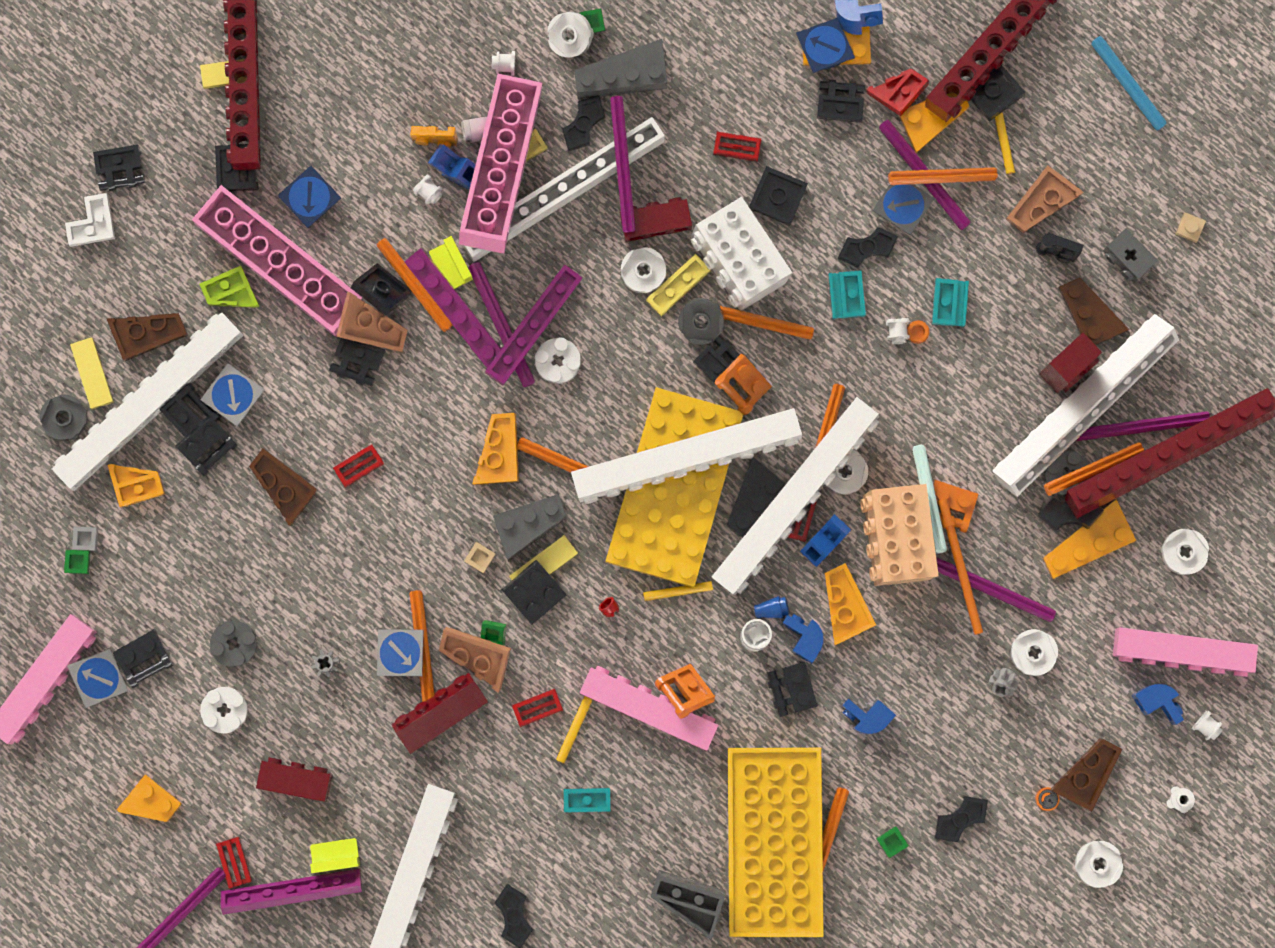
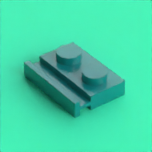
[828,270,866,320]
[932,278,969,327]

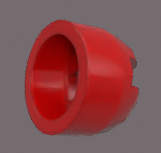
[599,597,619,618]

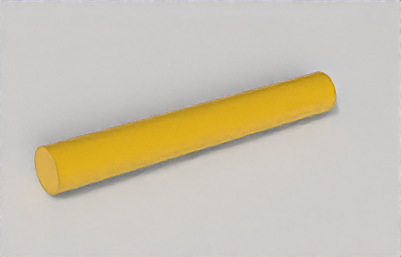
[995,112,1015,174]
[643,581,713,601]
[556,696,592,763]

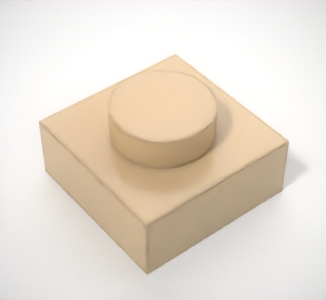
[1175,212,1206,243]
[464,542,496,574]

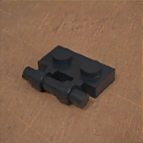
[817,79,865,123]
[93,144,145,191]
[693,335,744,394]
[329,338,386,387]
[767,662,818,717]

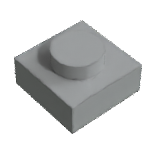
[72,527,98,551]

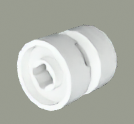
[740,619,772,652]

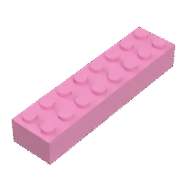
[459,74,542,254]
[192,185,365,337]

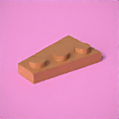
[1006,165,1084,233]
[337,292,408,352]
[439,627,511,693]

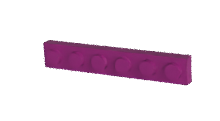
[404,248,502,368]
[484,264,583,386]
[221,868,362,915]

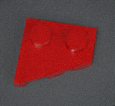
[866,68,929,116]

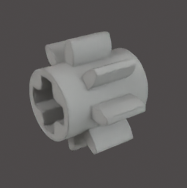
[311,649,340,678]
[988,668,1019,697]

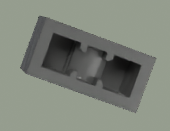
[1103,228,1158,283]

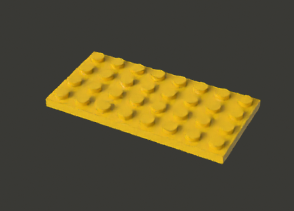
[605,387,743,588]
[728,748,824,937]

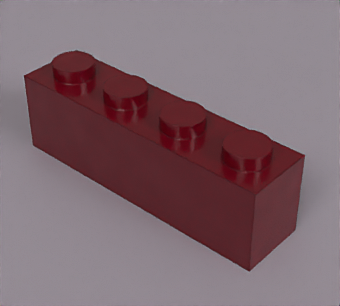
[391,673,488,754]

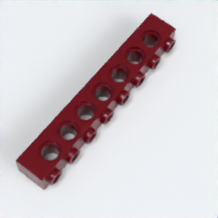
[223,0,261,170]
[925,0,1057,122]

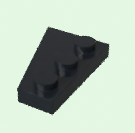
[727,458,786,538]

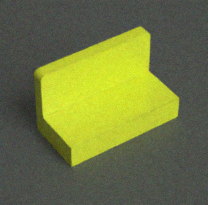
[429,236,473,289]
[310,838,360,873]

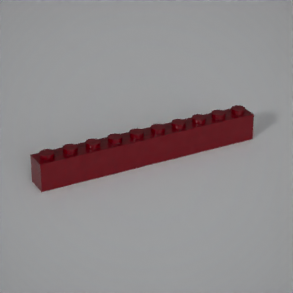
[1065,388,1275,519]

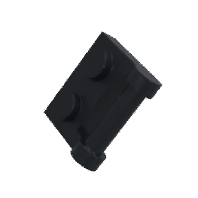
[215,144,259,191]
[1035,233,1084,263]
[159,383,222,437]
[175,415,238,476]
[113,629,174,689]

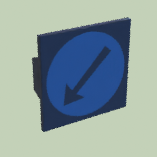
[796,18,855,73]
[277,166,341,228]

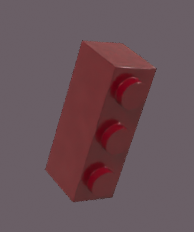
[620,197,692,243]
[256,757,333,802]

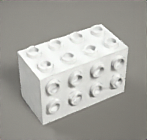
[691,197,792,311]

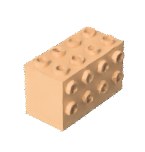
[860,484,939,586]

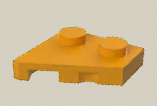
[410,126,458,149]
[108,464,165,508]
[117,775,182,822]

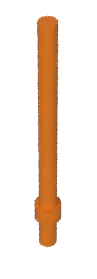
[938,499,983,635]

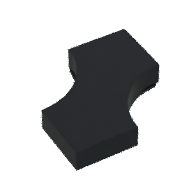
[562,96,605,151]
[838,227,898,268]
[1038,498,1104,531]
[934,796,988,842]
[494,884,533,948]

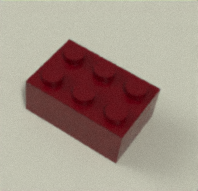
[1039,332,1102,394]

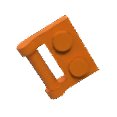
[715,354,772,415]
[933,480,979,533]
[655,664,715,719]

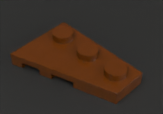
[1058,277,1130,345]
[107,313,188,361]
[249,448,318,526]
[1050,738,1122,812]

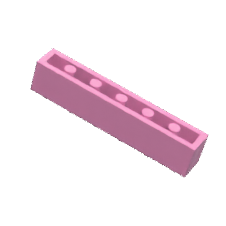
[0,614,96,745]
[1113,627,1258,677]
[580,666,718,751]

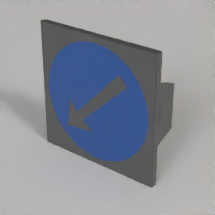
[872,184,935,235]

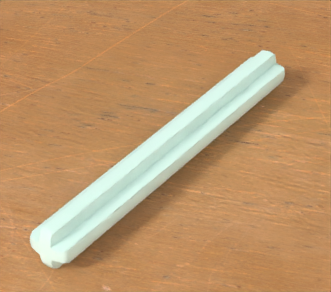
[912,445,947,554]

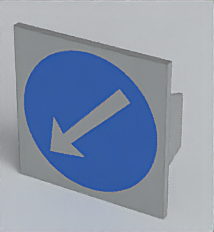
[200,363,264,426]
[377,629,424,676]
[67,649,128,708]

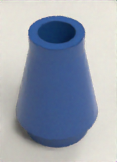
[754,596,789,619]

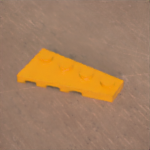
[1042,499,1136,579]

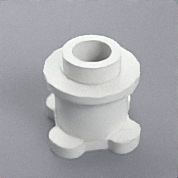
[492,51,515,76]
[413,174,442,204]
[886,318,910,344]
[1192,711,1222,740]
[1167,787,1195,813]

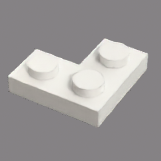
[65,193,115,247]

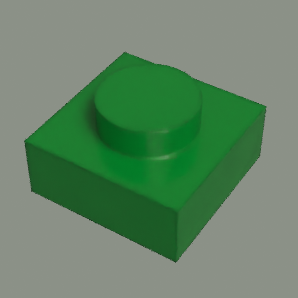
[579,8,606,33]
[64,550,90,574]
[481,620,507,646]
[876,826,909,858]

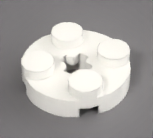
[547,12,594,58]
[621,247,666,294]
[535,338,580,384]
[828,450,868,495]
[1161,529,1209,575]
[1011,629,1058,676]
[200,687,248,734]
[1075,841,1123,888]

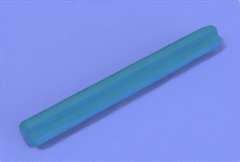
[1091,36,1167,130]

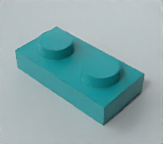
[564,788,611,812]

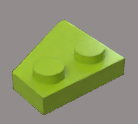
[199,265,259,308]

